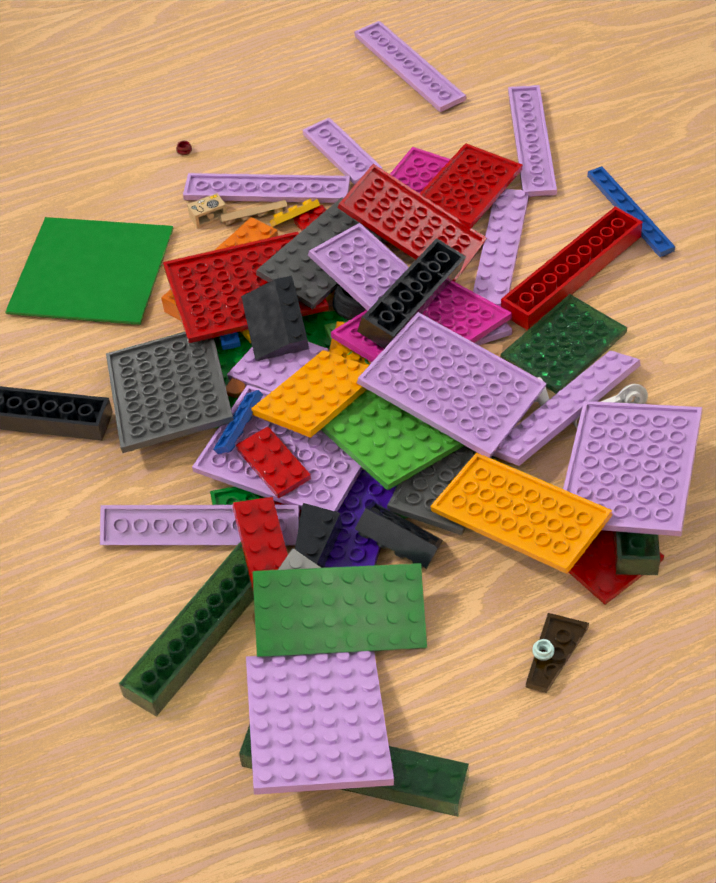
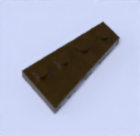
[526,613,589,693]

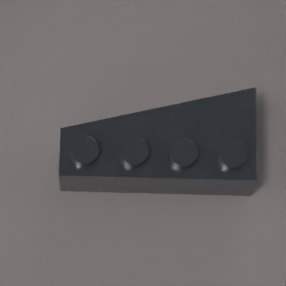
[295,503,343,568]

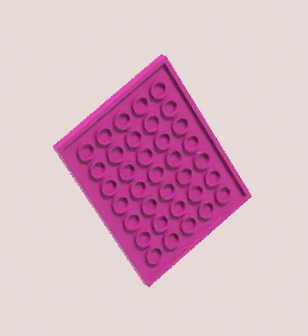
[331,281,512,362]

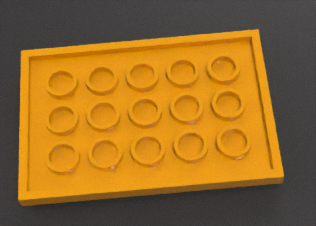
[251,350,368,438]

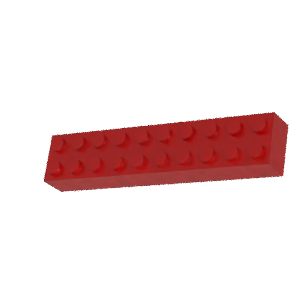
[501,206,643,331]

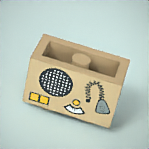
[187,193,227,228]

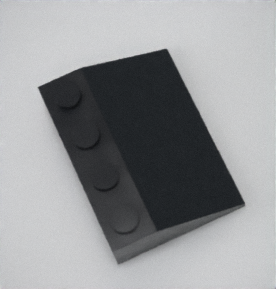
[241,275,309,361]

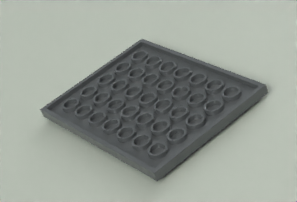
[106,332,234,453]

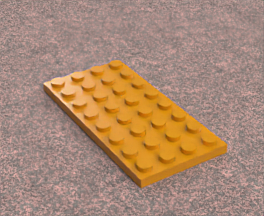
[430,452,613,574]

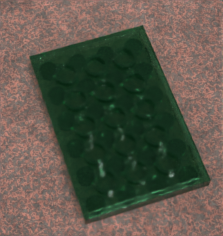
[500,294,628,394]

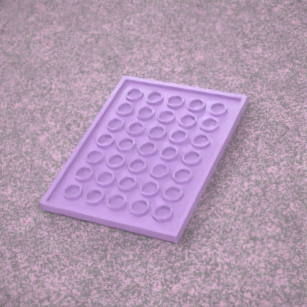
[357,312,547,458]
[192,385,363,512]
[563,401,702,536]
[246,651,394,795]

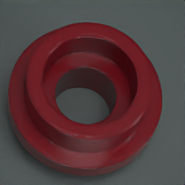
[176,140,192,155]

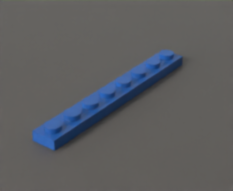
[587,166,675,257]

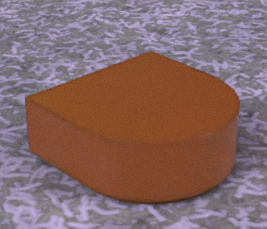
[226,378,246,398]

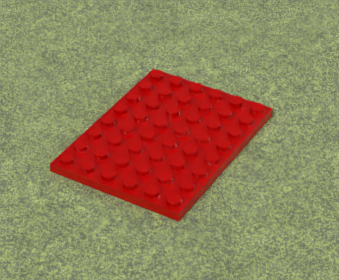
[163,231,329,343]

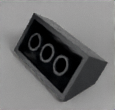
[355,502,443,569]

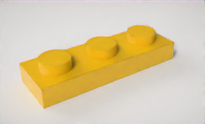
[269,199,320,227]

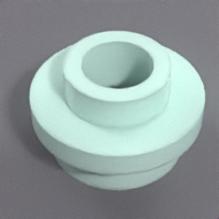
[532,639,554,660]

